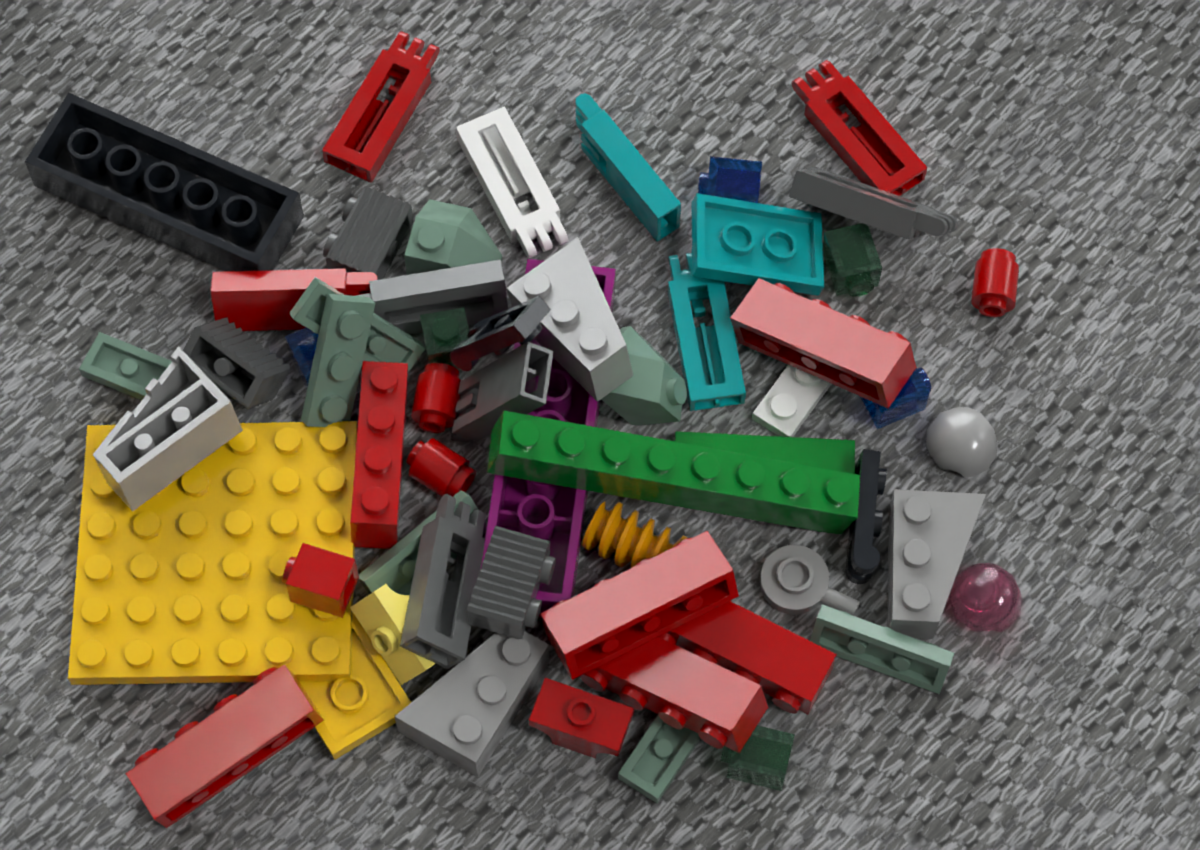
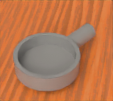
[760,545,860,616]

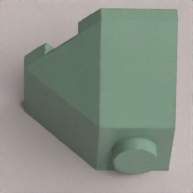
[404,199,503,275]
[601,326,687,426]

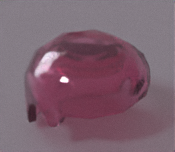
[949,563,1023,633]

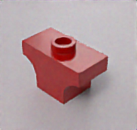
[529,678,634,759]

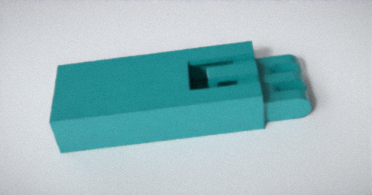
[576,93,681,242]
[668,253,746,411]

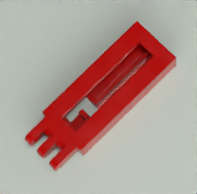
[322,31,440,183]
[791,60,927,196]
[211,268,378,331]

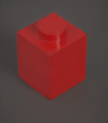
[282,543,359,618]

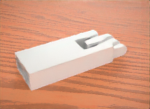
[456,107,569,259]

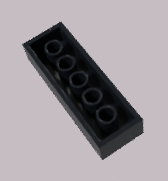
[25,92,304,271]

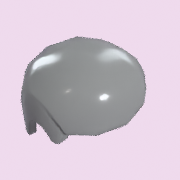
[926,407,997,478]

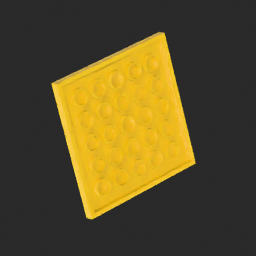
[68,421,358,685]

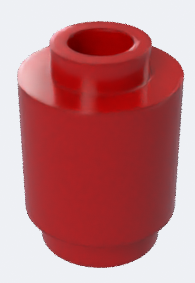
[971,248,1019,317]
[411,363,461,433]
[406,438,476,497]

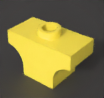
[350,584,436,685]

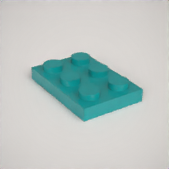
[691,193,824,296]

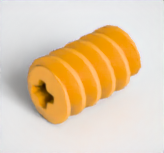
[583,501,687,568]

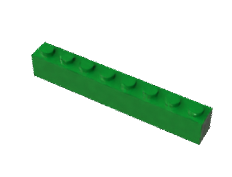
[487,411,860,534]

